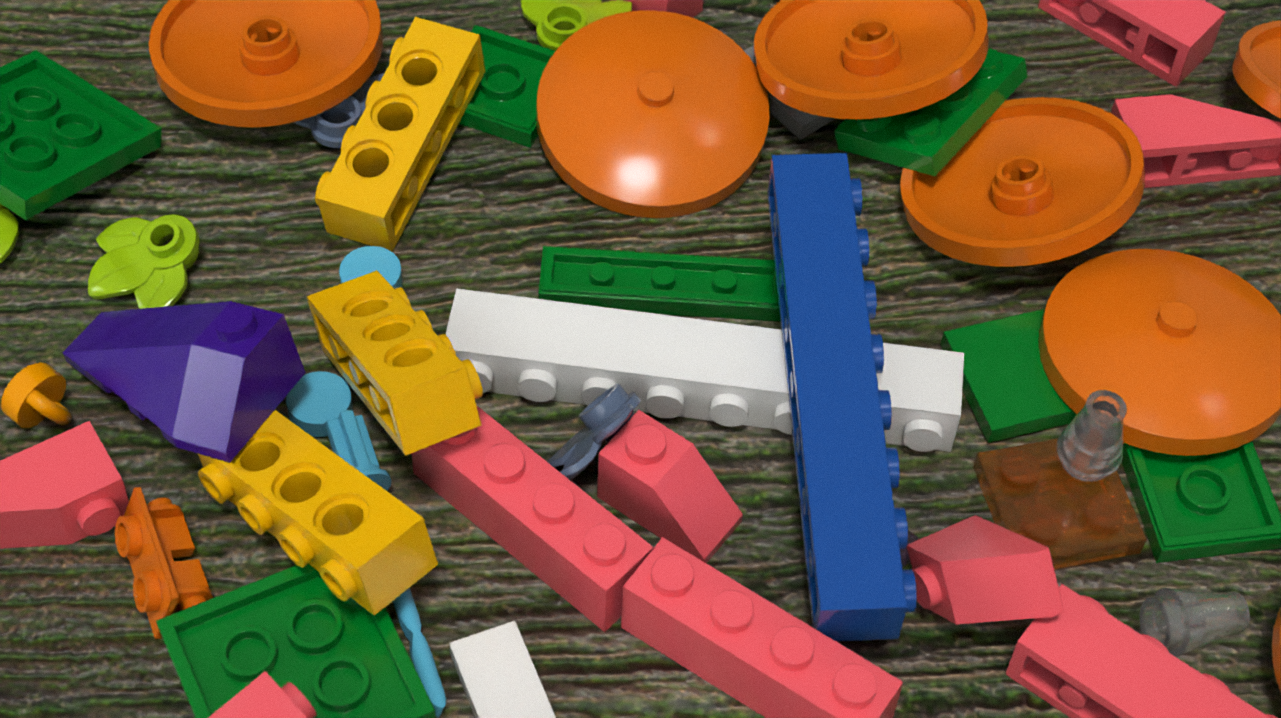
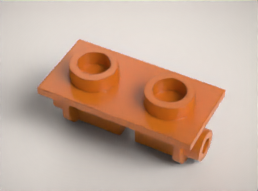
[115,487,213,639]

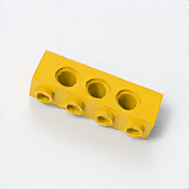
[315,17,485,252]
[307,271,483,456]
[198,410,438,616]

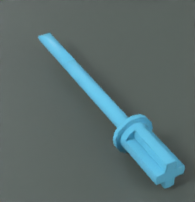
[325,410,446,718]

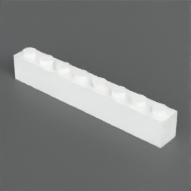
[446,288,964,452]

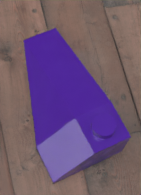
[62,301,306,463]

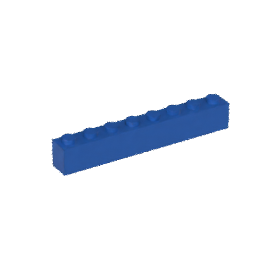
[767,153,917,641]

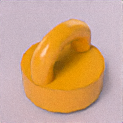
[1,362,72,428]

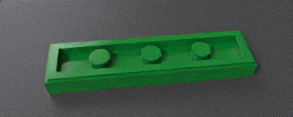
[538,246,781,322]

